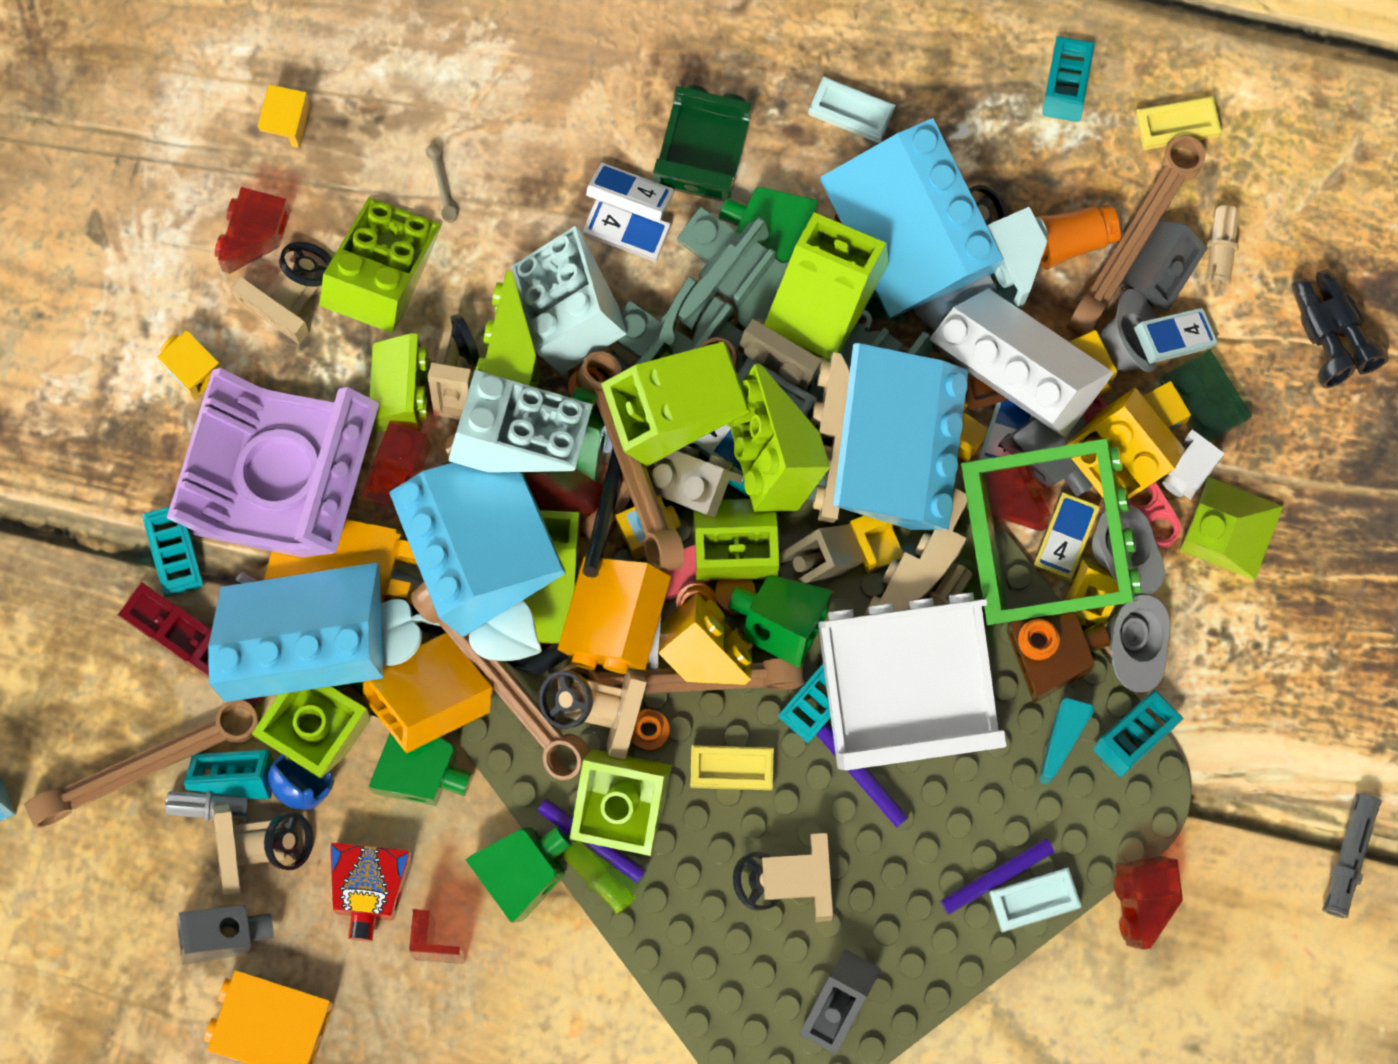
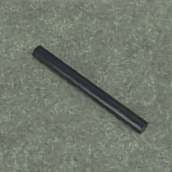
[582,447,623,578]

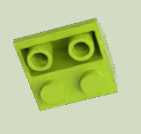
[370,333,430,433]
[693,499,779,581]

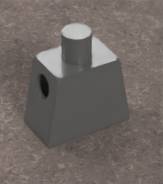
[1000,416,1093,497]
[177,905,274,965]

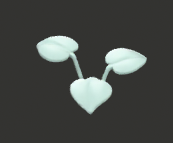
[381,599,542,666]

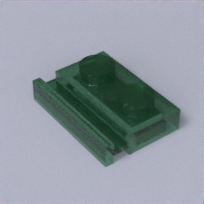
[1159,349,1252,442]

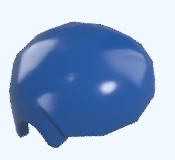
[268,754,335,810]

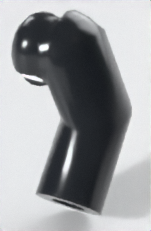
[507,643,568,676]

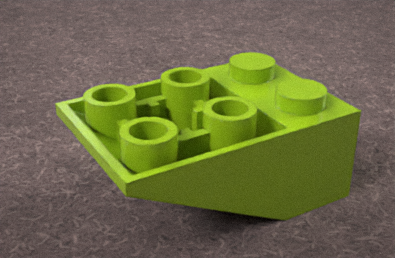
[319,197,442,333]
[764,212,889,361]
[476,270,539,388]
[601,341,750,466]
[726,364,830,512]
[523,510,580,644]

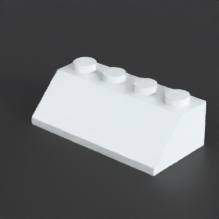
[929,288,1114,438]

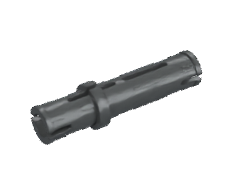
[1322,793,1382,918]

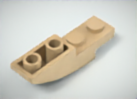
[811,352,850,523]
[865,488,967,615]

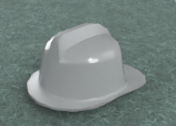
[1100,289,1157,372]
[1092,504,1165,595]
[1106,595,1170,692]

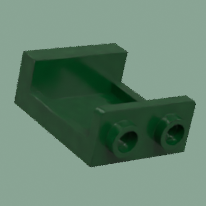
[653,85,752,202]

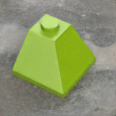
[1179,477,1283,580]

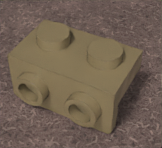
[737,318,825,391]
[649,446,743,517]

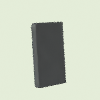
[1120,220,1208,312]

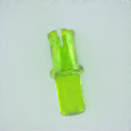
[563,841,636,915]

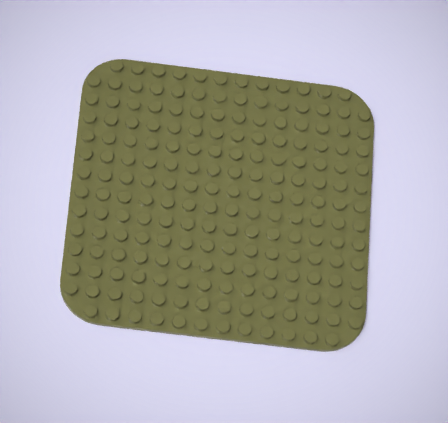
[457,470,1191,1064]

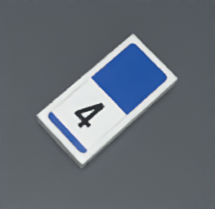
[586,162,674,222]
[583,199,671,263]

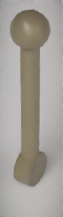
[426,144,457,223]

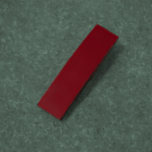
[116,582,263,709]

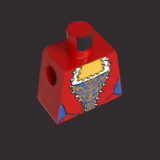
[330,842,413,942]

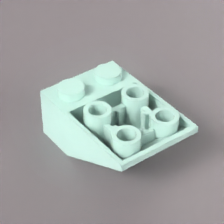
[511,226,627,374]
[448,370,593,472]

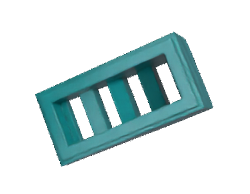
[1042,36,1095,122]
[142,507,204,597]
[778,664,831,744]
[1093,690,1184,778]
[1039,698,1095,785]
[184,749,274,799]

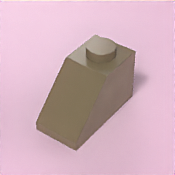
[778,524,865,586]

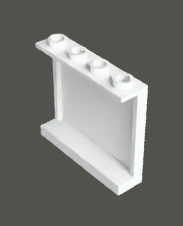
[818,592,1006,770]

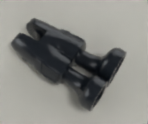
[1291,269,1389,389]

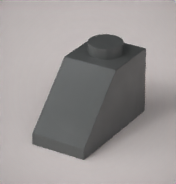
[799,949,881,1054]

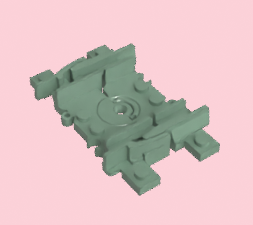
[615,207,932,516]

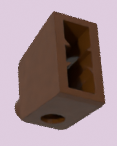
[1007,612,1110,703]

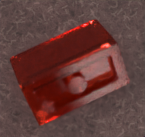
[409,909,465,964]

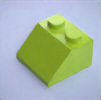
[252,686,370,778]
[570,749,672,856]

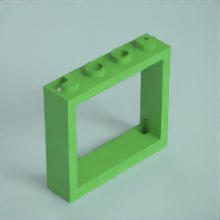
[961,439,1142,625]

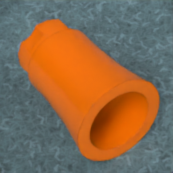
[1034,205,1121,270]

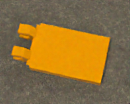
[264,519,418,605]

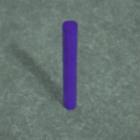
[816,724,909,828]
[537,798,647,884]
[940,838,1055,915]

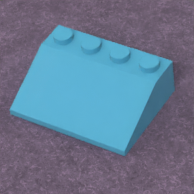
[820,118,1004,320]
[833,343,968,530]
[389,462,566,637]
[208,563,384,702]

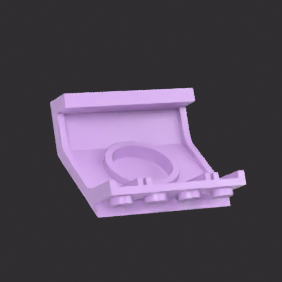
[167,368,379,558]

